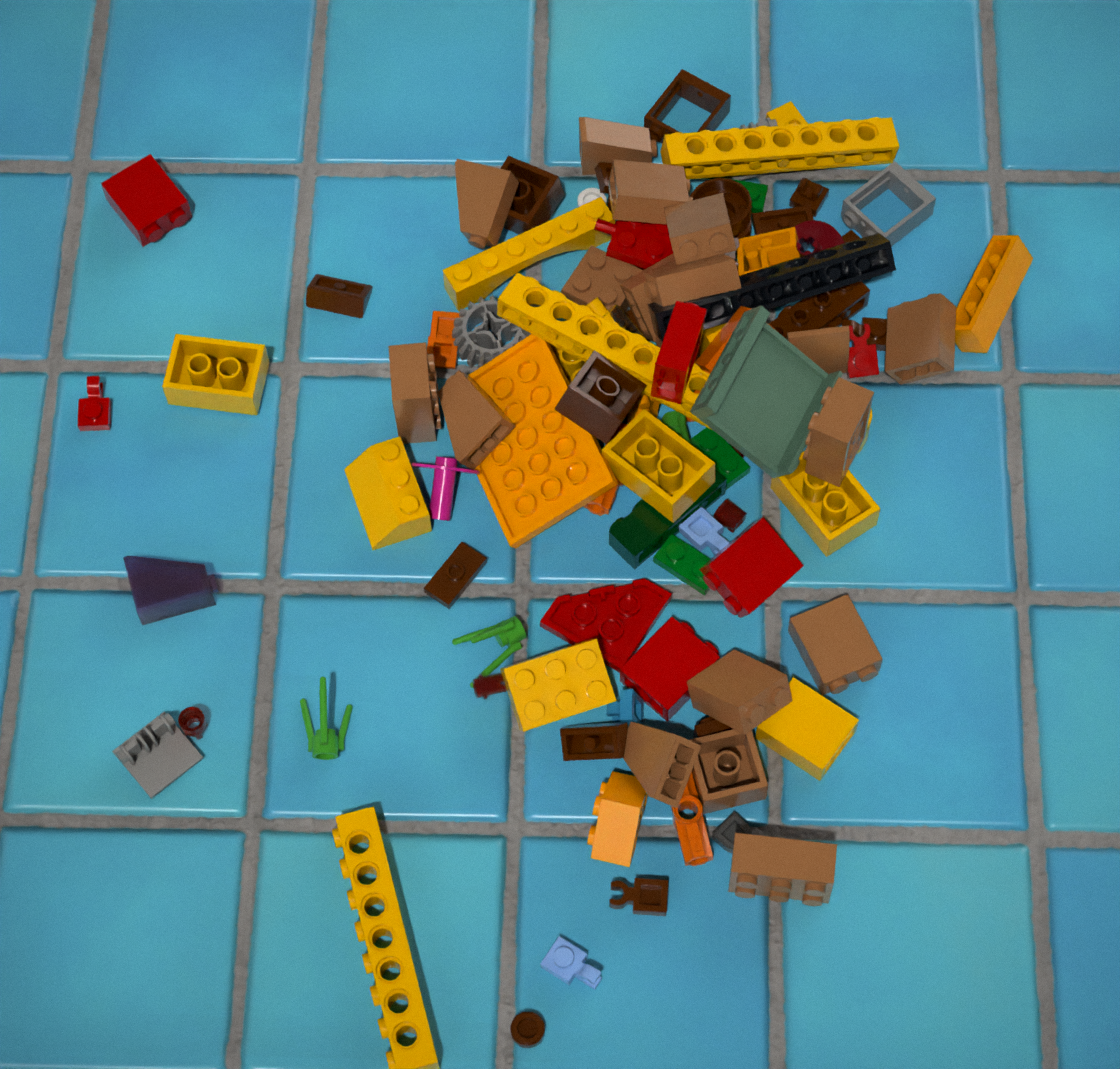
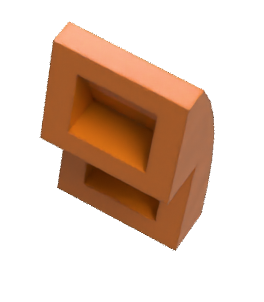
[427,311,460,369]

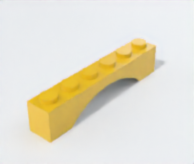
[442,197,615,311]

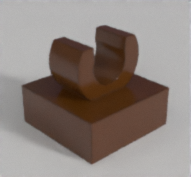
[789,178,829,217]

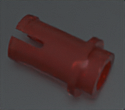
[472,673,507,700]

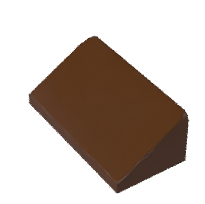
[306,274,373,318]
[560,722,628,761]

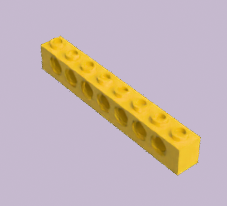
[660,117,899,179]
[497,272,712,430]
[332,806,440,1069]

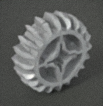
[452,294,531,368]

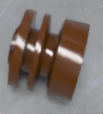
[690,178,752,255]

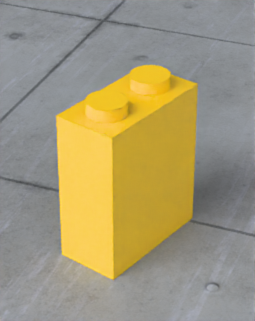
[755,677,859,781]

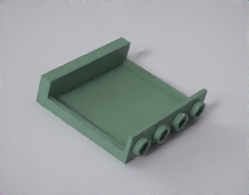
[690,305,843,478]

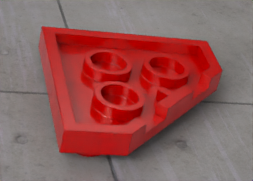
[540,578,672,673]

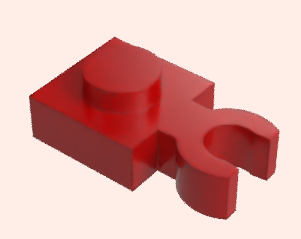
[847,324,879,378]

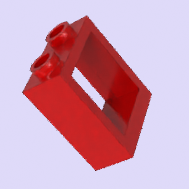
[650,301,707,404]

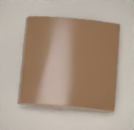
[786,325,850,374]

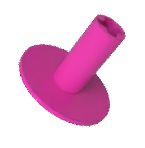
[411,456,480,521]

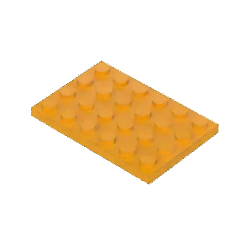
[468,334,618,549]

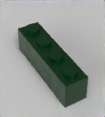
[609,469,727,570]

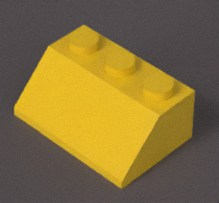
[344,436,432,550]

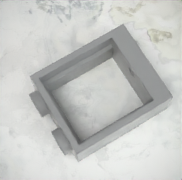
[841,161,936,247]

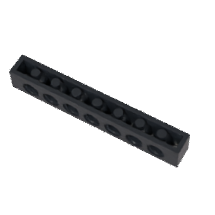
[647,233,896,342]

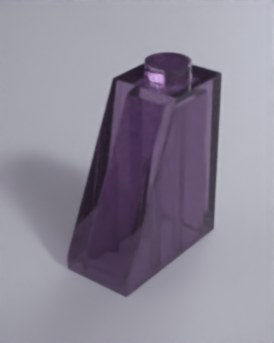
[123,556,219,625]

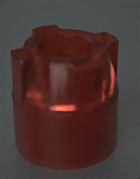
[713,498,747,533]
[178,707,208,740]

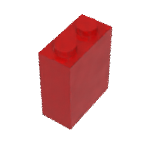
[101,154,192,247]
[699,517,804,618]
[620,617,720,722]

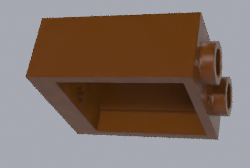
[644,69,731,154]

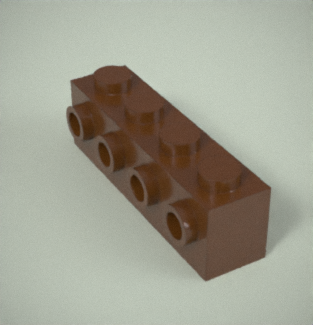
[767,281,870,339]

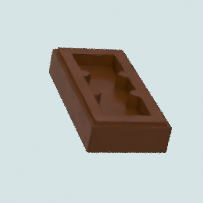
[424,542,487,609]

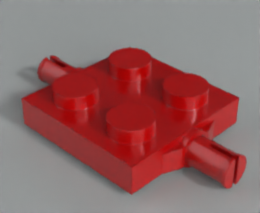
[594,218,673,269]

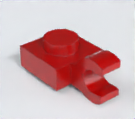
[78,376,111,431]

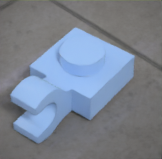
[679,507,729,555]
[540,936,602,990]

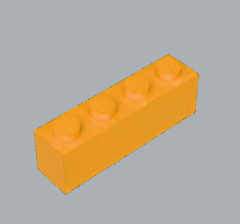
[955,235,1033,353]

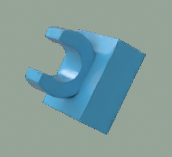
[606,689,643,727]

